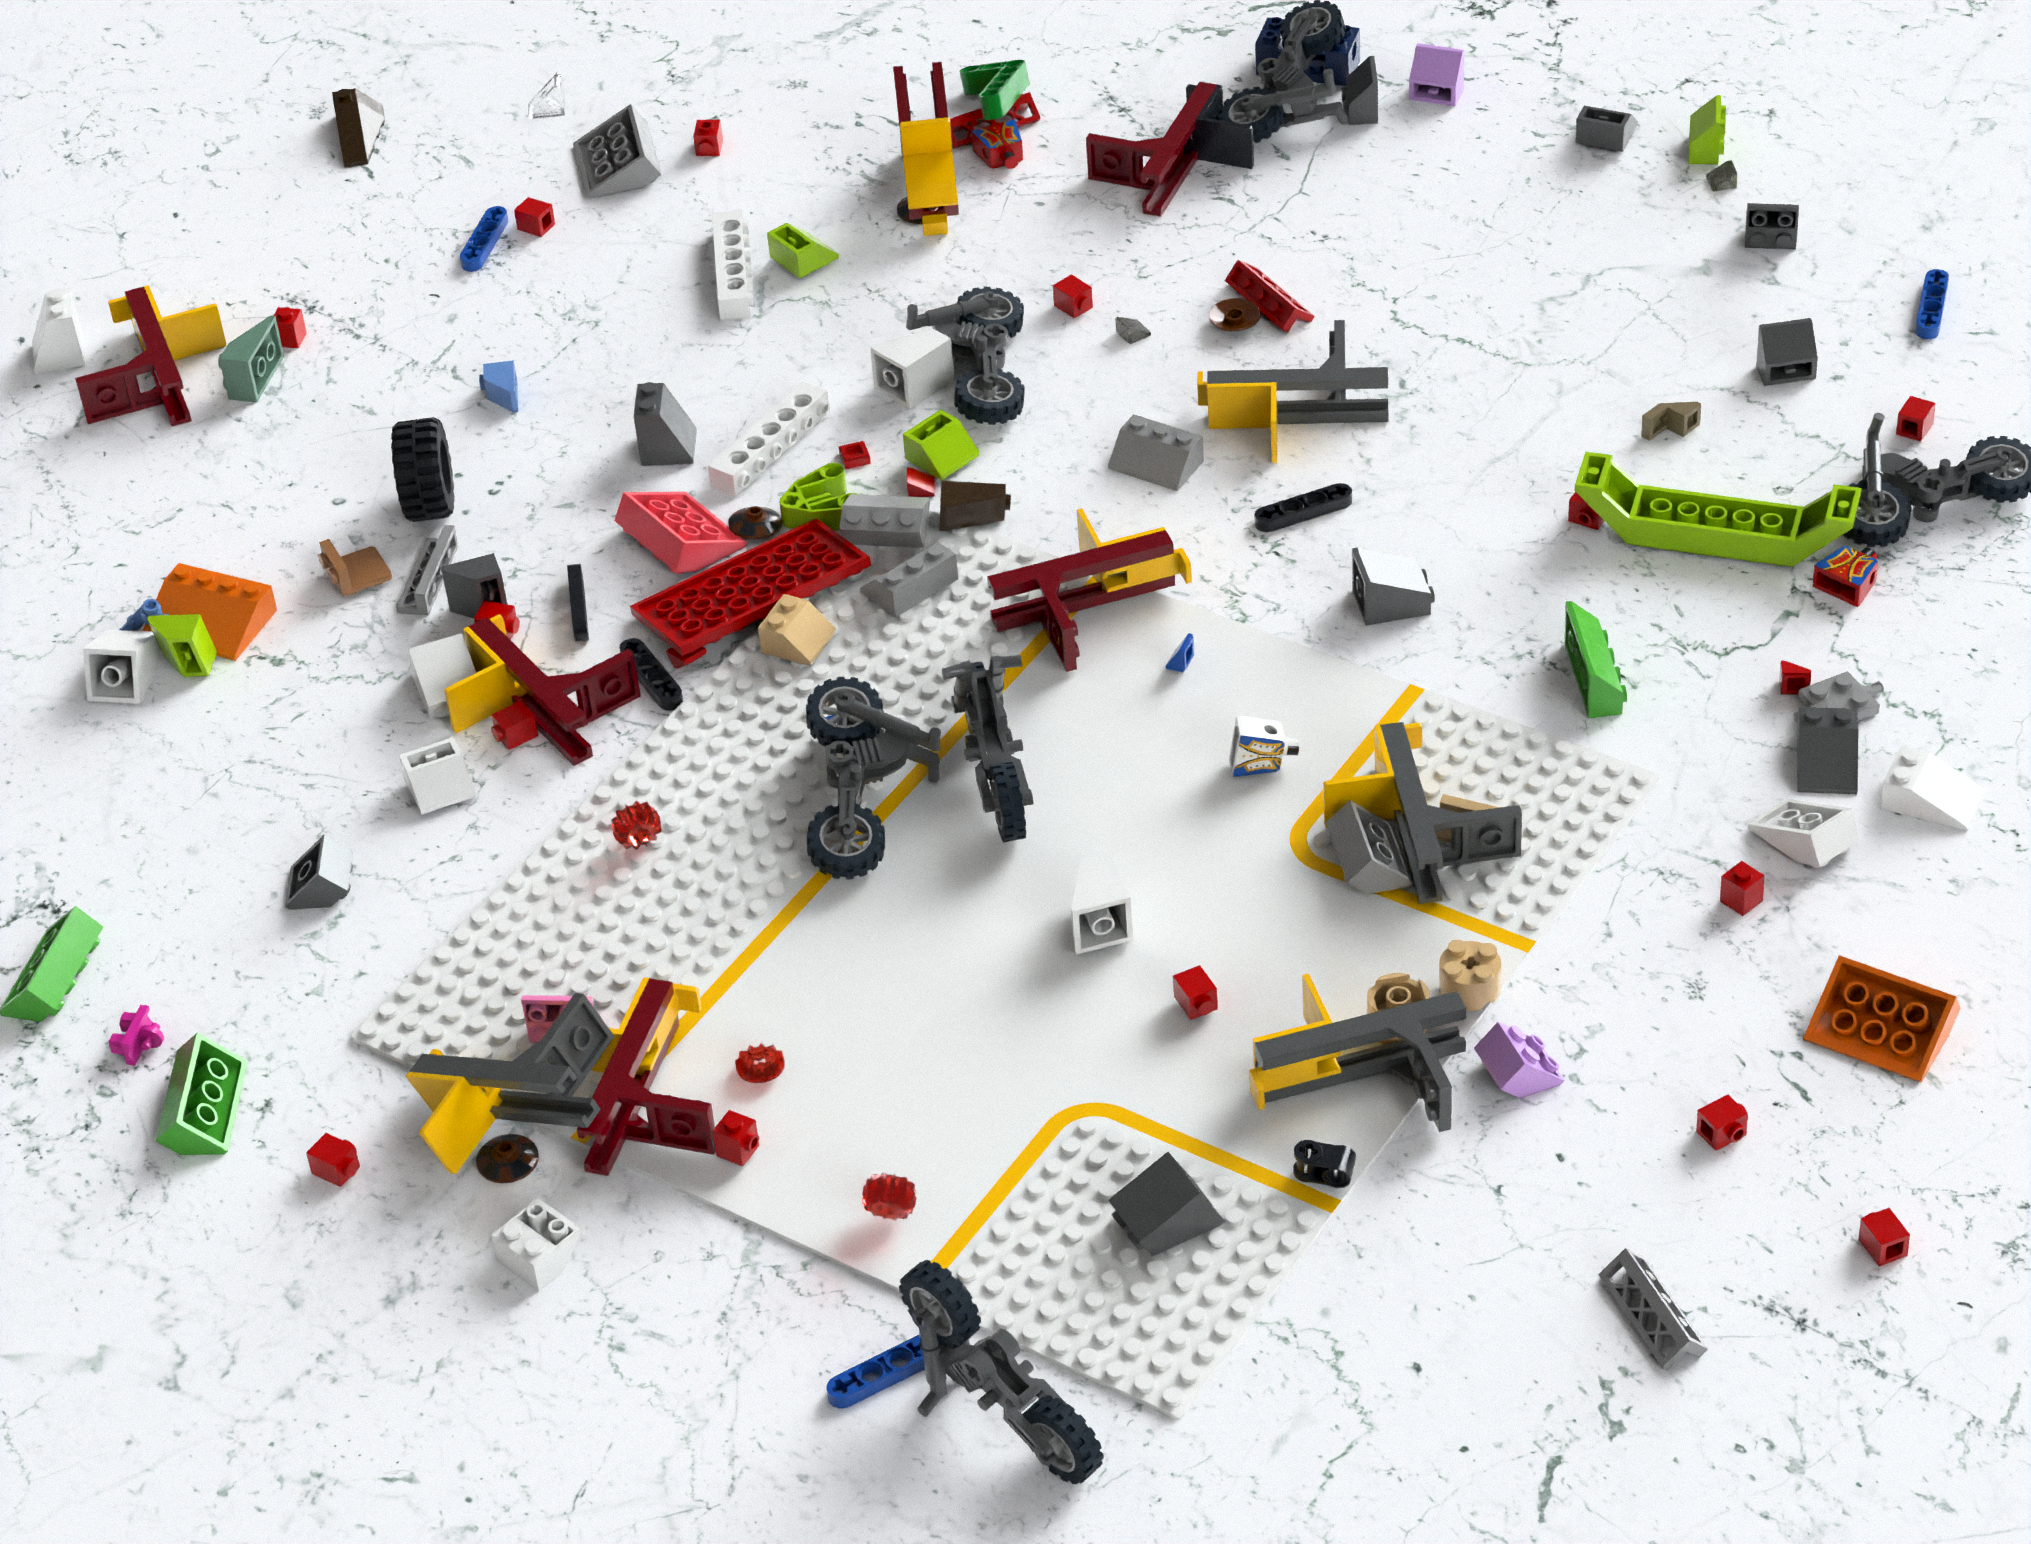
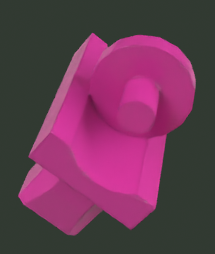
[109,1005,164,1066]

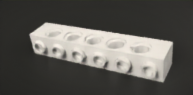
[712,210,755,321]
[708,381,830,496]

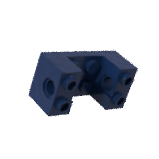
[1255,17,1360,86]

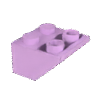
[1409,43,1464,107]
[1474,1022,1565,1098]

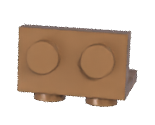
[318,539,392,597]

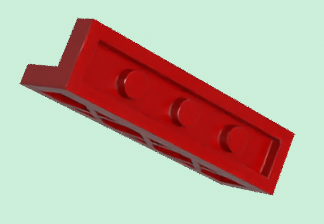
[950,92,1041,149]
[1225,260,1315,332]

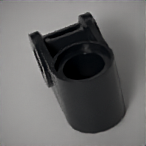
[1293,1140,1356,1188]

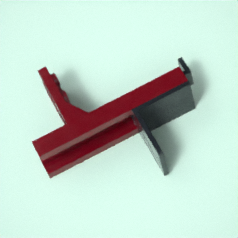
[1086,82,1254,217]

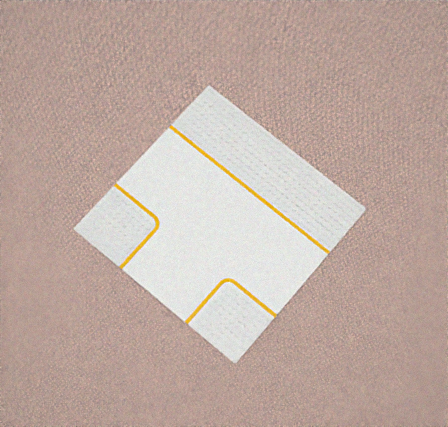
[351,510,1660,1419]

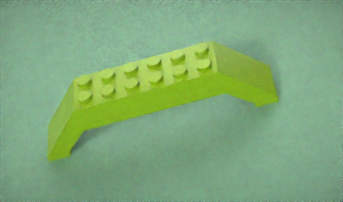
[1574,451,1862,567]

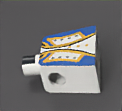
[1229,716,1299,777]

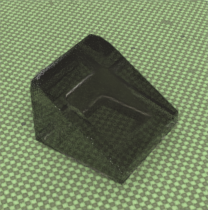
[1706,160,1738,192]
[1115,317,1151,344]

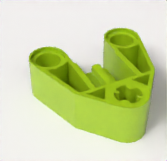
[779,463,859,531]

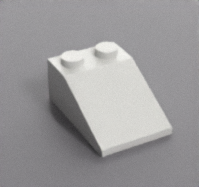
[1880,745,1985,831]
[1747,799,1860,868]

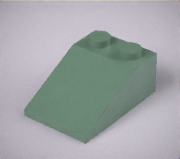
[218,315,284,402]

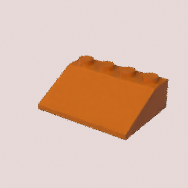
[143,563,277,661]
[1803,955,1961,1083]

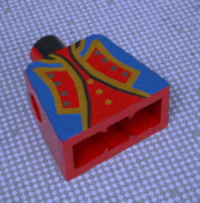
[971,119,1023,169]
[1812,546,1878,607]

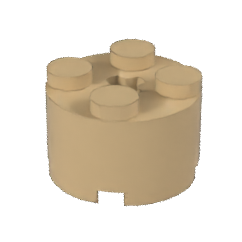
[1439,940,1501,1011]
[1367,973,1430,1045]

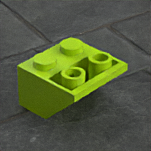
[1688,95,1726,165]
[767,223,839,278]
[903,409,980,481]
[147,614,217,677]

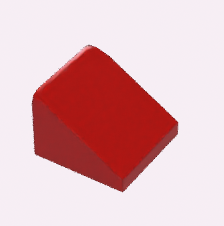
[907,467,935,497]
[666,647,707,669]
[1779,660,1811,695]

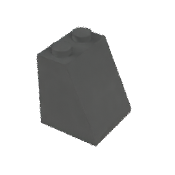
[633,382,697,466]
[1352,547,1435,626]
[1108,1152,1225,1256]

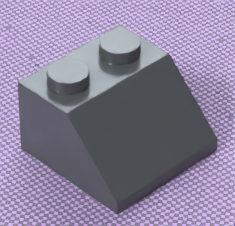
[1341,56,1378,125]
[285,834,353,910]

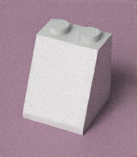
[32,288,85,374]
[870,328,955,409]
[83,630,161,704]
[408,633,476,718]
[1071,850,1133,955]

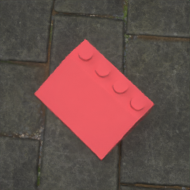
[614,492,747,574]

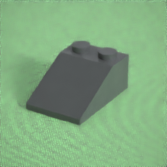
[1797,707,1858,794]

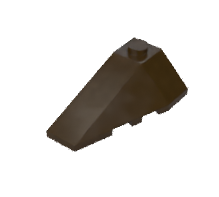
[332,88,385,168]

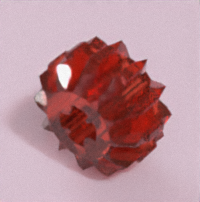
[611,800,662,850]
[862,1172,917,1221]

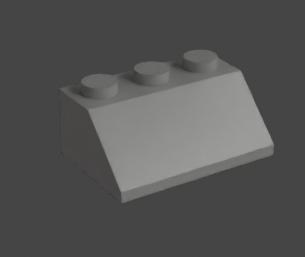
[1108,414,1204,491]
[839,494,930,548]
[860,542,958,617]
[1326,800,1413,894]

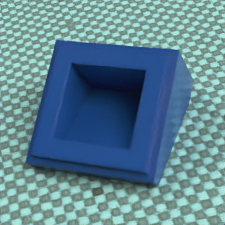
[1165,633,1194,673]

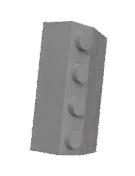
[573,104,662,199]

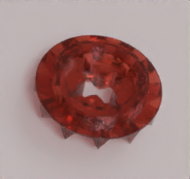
[735,1042,785,1083]

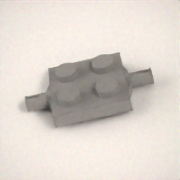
[1793,671,1884,722]

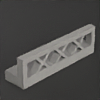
[396,525,459,616]
[1598,1248,1708,1370]

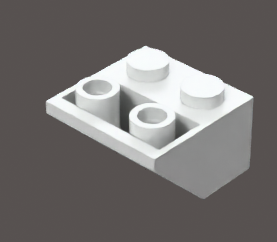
[399,737,476,814]
[491,1198,582,1291]

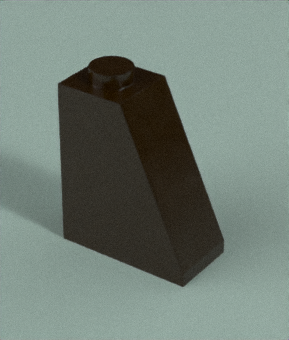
[939,481,1011,531]

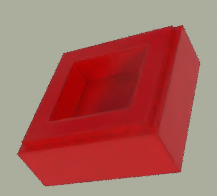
[838,441,871,469]

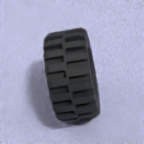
[391,417,455,522]

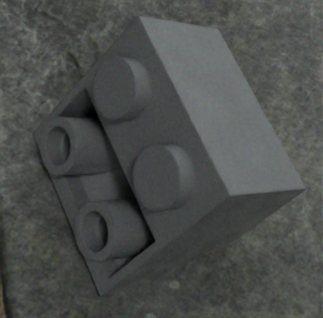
[1576,105,1638,152]
[1745,203,1799,250]
[1756,318,1818,386]
[441,553,507,618]

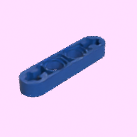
[460,206,508,272]
[1916,269,1949,339]
[826,1334,939,1408]

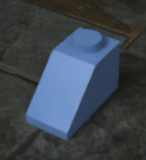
[479,360,519,412]

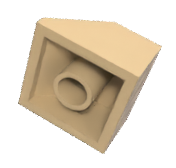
[758,594,836,666]

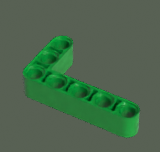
[959,59,1030,120]

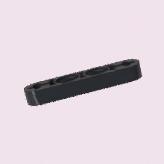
[1254,483,1352,532]
[567,563,589,642]
[619,638,683,711]

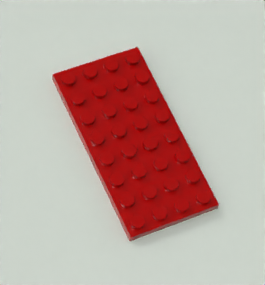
[630,518,872,656]

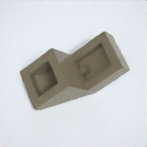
[1641,401,1701,441]

